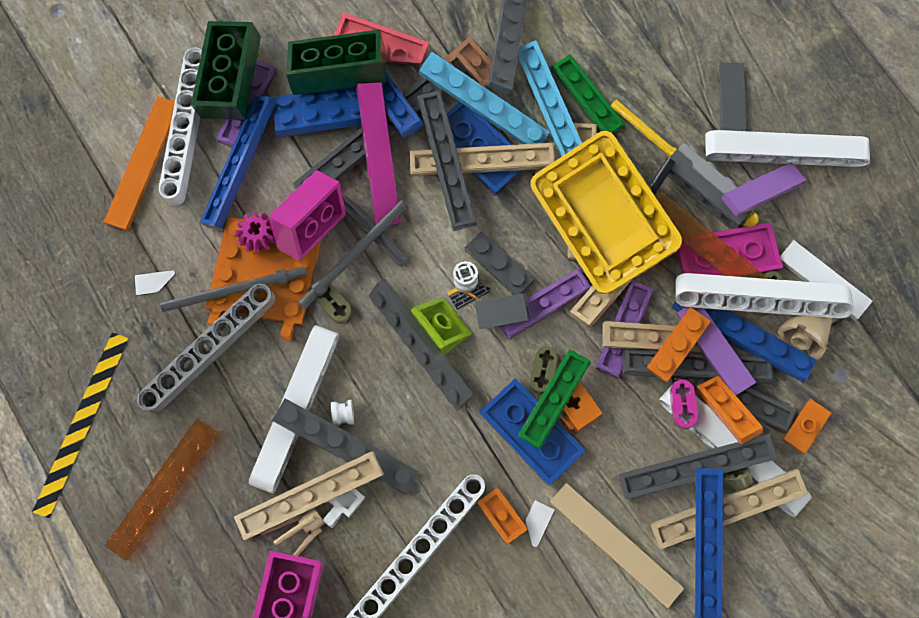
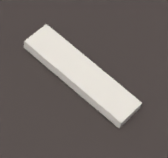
[780,240,872,321]

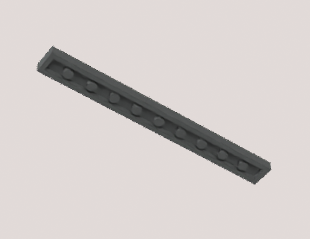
[293,40,487,189]

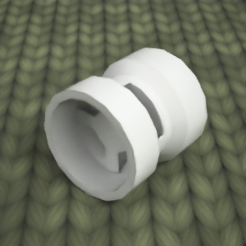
[453,261,478,293]

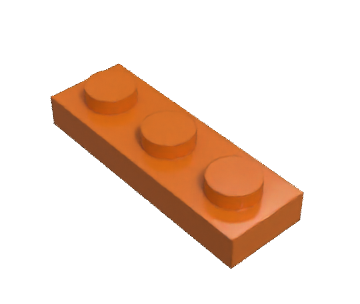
[646,307,711,383]
[697,376,763,445]

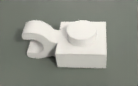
[323,489,365,528]

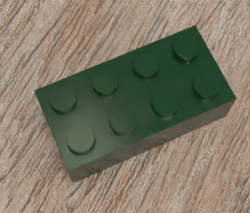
[191,21,261,120]
[286,29,386,95]

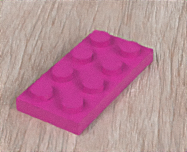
[677,222,783,277]

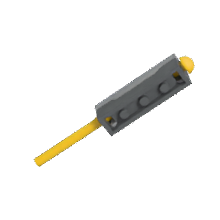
[611,99,759,229]

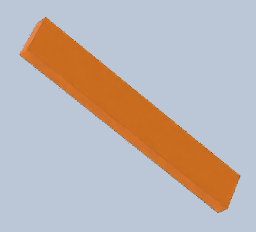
[104,96,175,232]

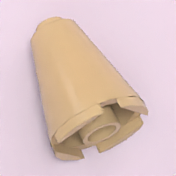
[777,315,833,359]

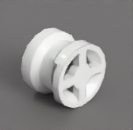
[331,400,355,427]

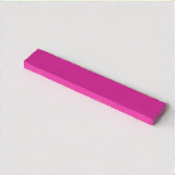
[356,83,401,226]

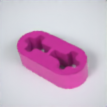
[670,380,698,430]

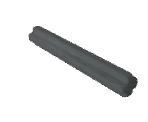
[342,195,409,267]

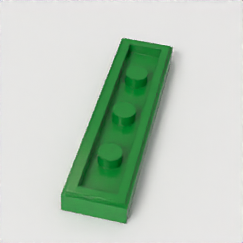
[551,54,626,135]
[518,349,591,450]

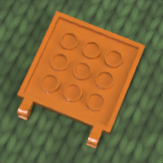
[205,217,322,342]

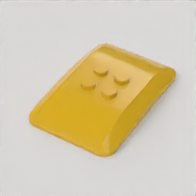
[531,131,682,294]

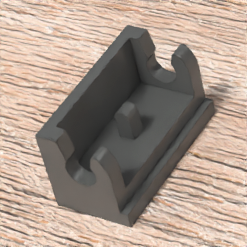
[475,293,530,329]

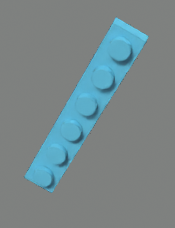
[518,40,582,157]
[418,52,550,144]

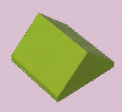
[411,296,472,355]

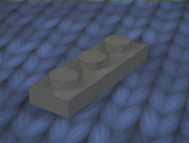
[465,231,534,295]

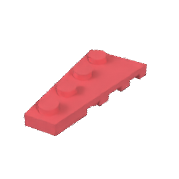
[334,12,430,66]

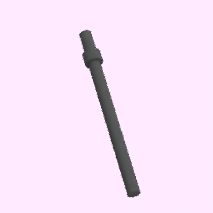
[298,200,408,309]
[160,266,307,312]

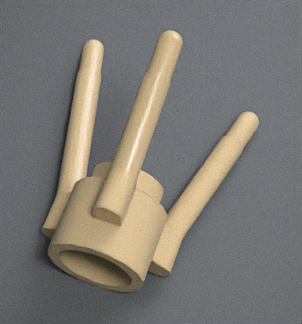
[260,508,325,556]

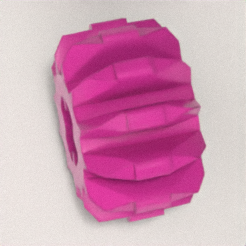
[235,211,275,254]

